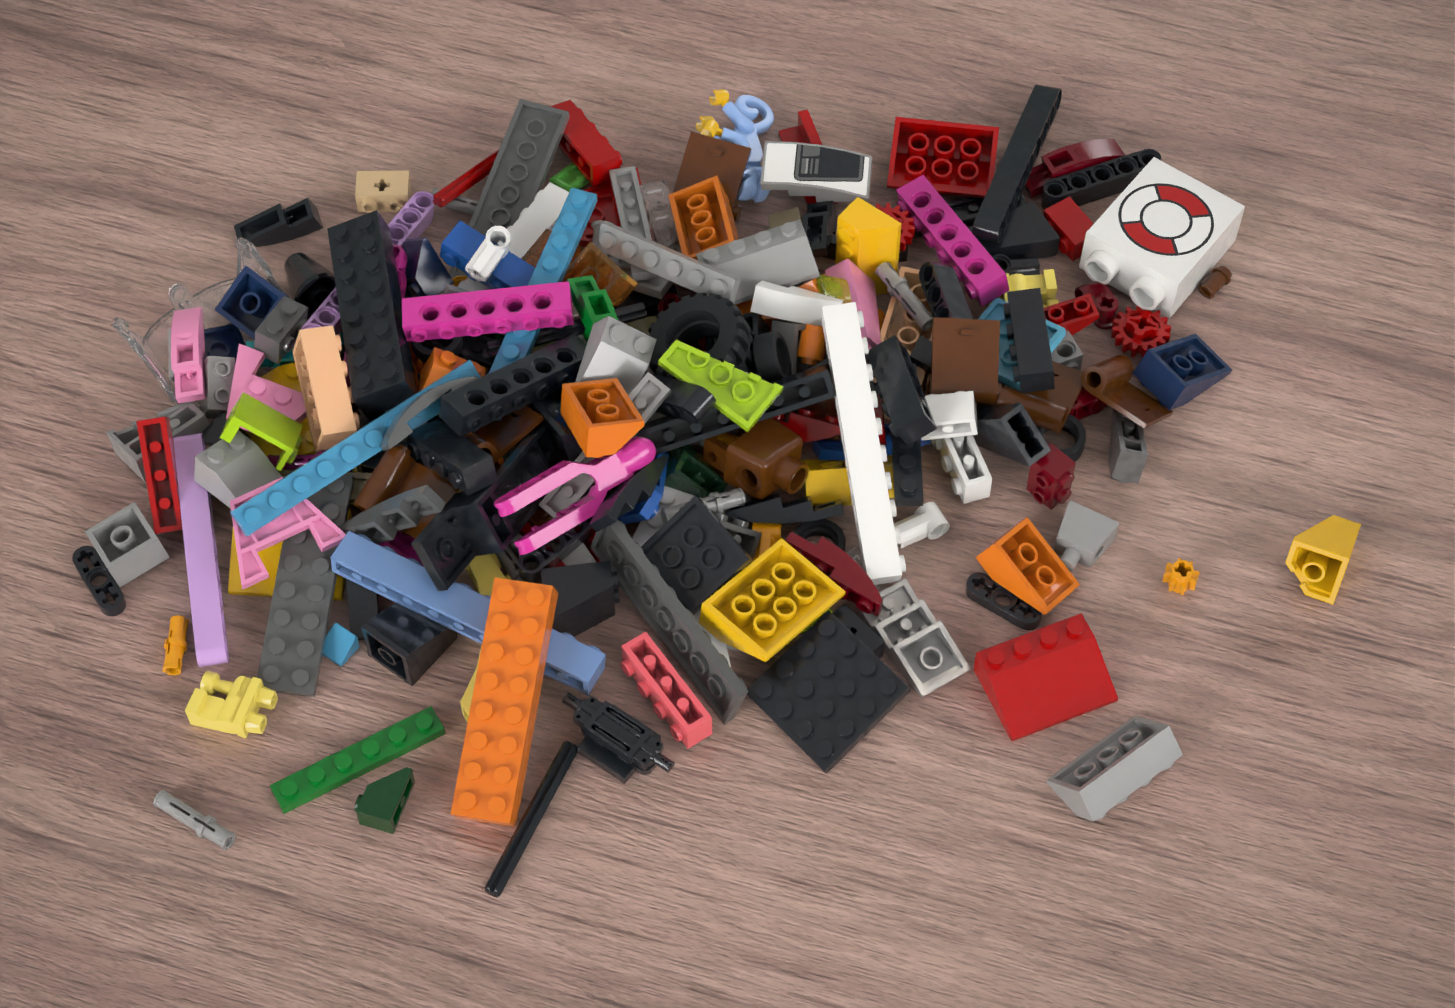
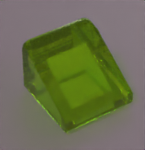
[817,275,852,304]

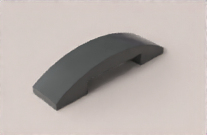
[380,377,478,451]

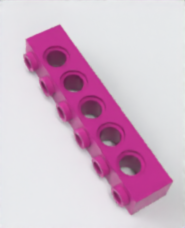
[896,175,1010,306]
[402,281,574,342]

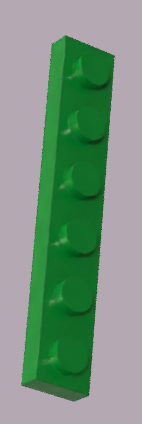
[270,706,446,814]

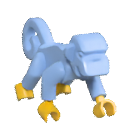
[695,89,774,203]

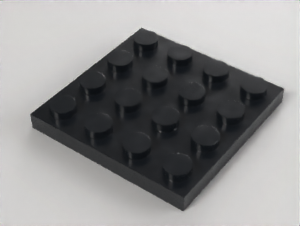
[747,610,911,774]

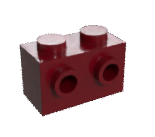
[1026,442,1076,510]

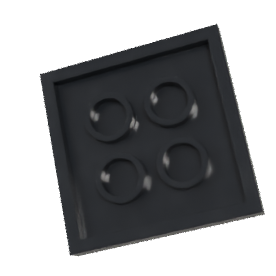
[641,496,753,616]

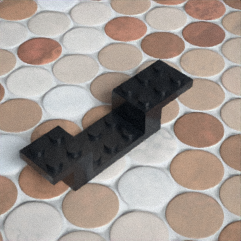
[411,424,563,591]

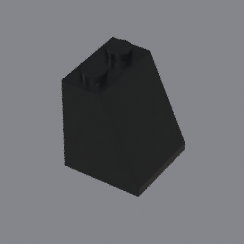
[540,561,620,637]
[361,603,458,686]

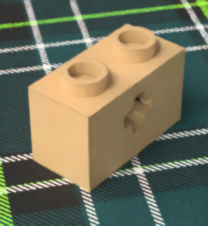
[355,170,412,213]

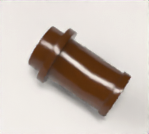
[1199,266,1232,299]

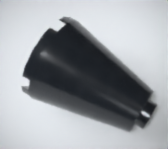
[284,253,336,319]

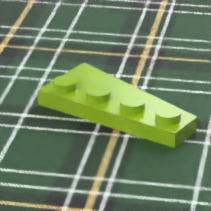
[658,340,783,432]

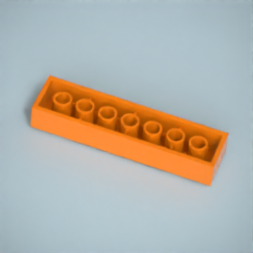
[451,577,558,828]

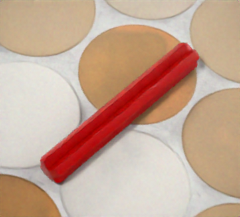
[433,150,499,208]

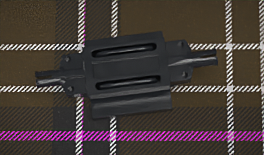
[562,692,675,784]

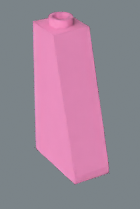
[825,258,881,357]

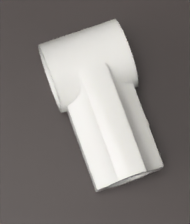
[465,226,511,282]
[894,502,950,549]

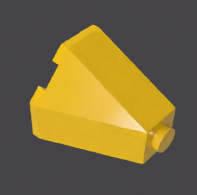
[1285,515,1361,604]

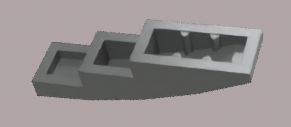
[338,485,446,544]

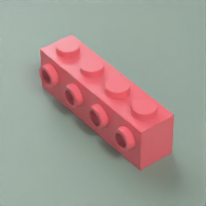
[620,632,712,749]

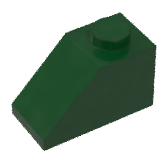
[354,767,415,834]

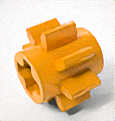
[1162,558,1200,595]

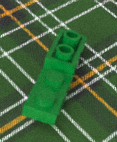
[566,275,618,343]

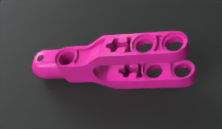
[494,436,656,555]

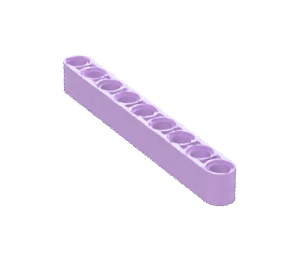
[301,191,435,335]
[173,433,229,667]

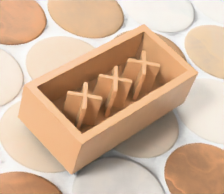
[292,325,360,454]

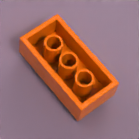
[668,175,739,260]

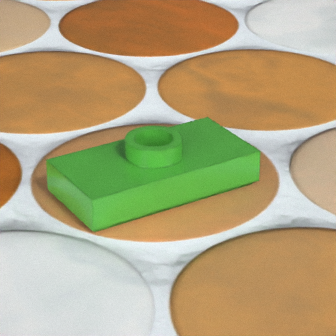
[549,162,589,192]

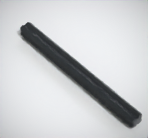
[486,303,647,358]
[485,741,578,898]

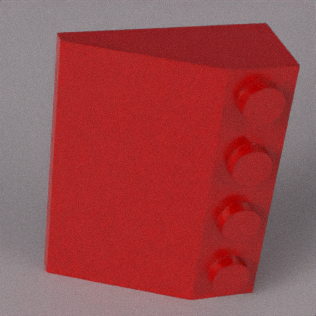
[887,117,999,198]
[973,613,1118,741]

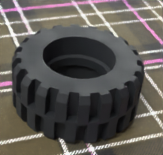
[648,293,755,380]

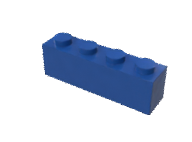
[440,221,535,290]

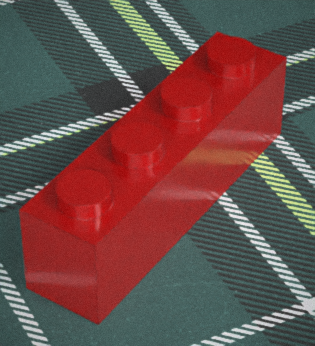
[550,99,623,186]
[136,416,183,534]

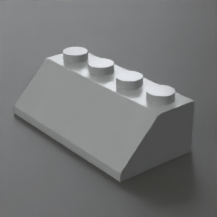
[696,219,820,305]
[1046,715,1183,822]

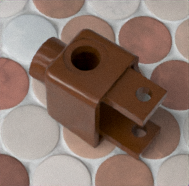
[703,418,809,501]

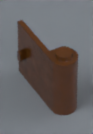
[670,132,751,222]
[926,317,1002,405]
[1081,355,1173,429]
[995,361,1083,434]
[448,406,544,463]
[353,443,461,539]

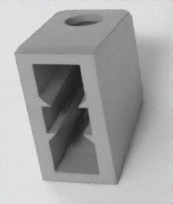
[1054,500,1119,571]

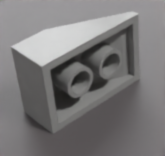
[575,316,657,396]
[194,430,282,509]

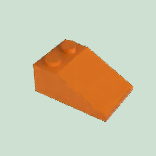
[975,517,1080,615]

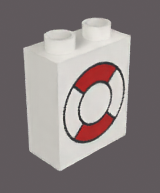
[1079,157,1245,319]

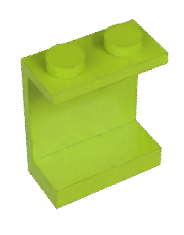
[220,392,303,471]

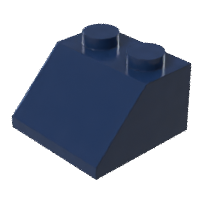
[402,237,455,298]
[214,265,288,340]

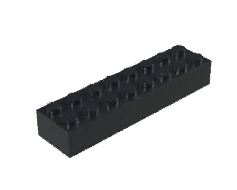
[327,210,417,417]

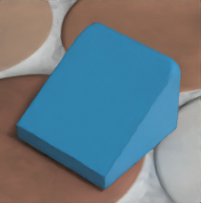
[323,623,360,667]

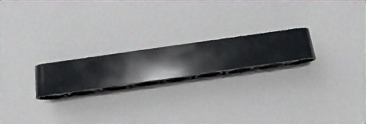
[972,84,1062,243]

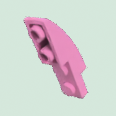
[171,307,206,403]

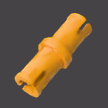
[162,615,189,675]

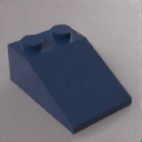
[1133,333,1232,410]

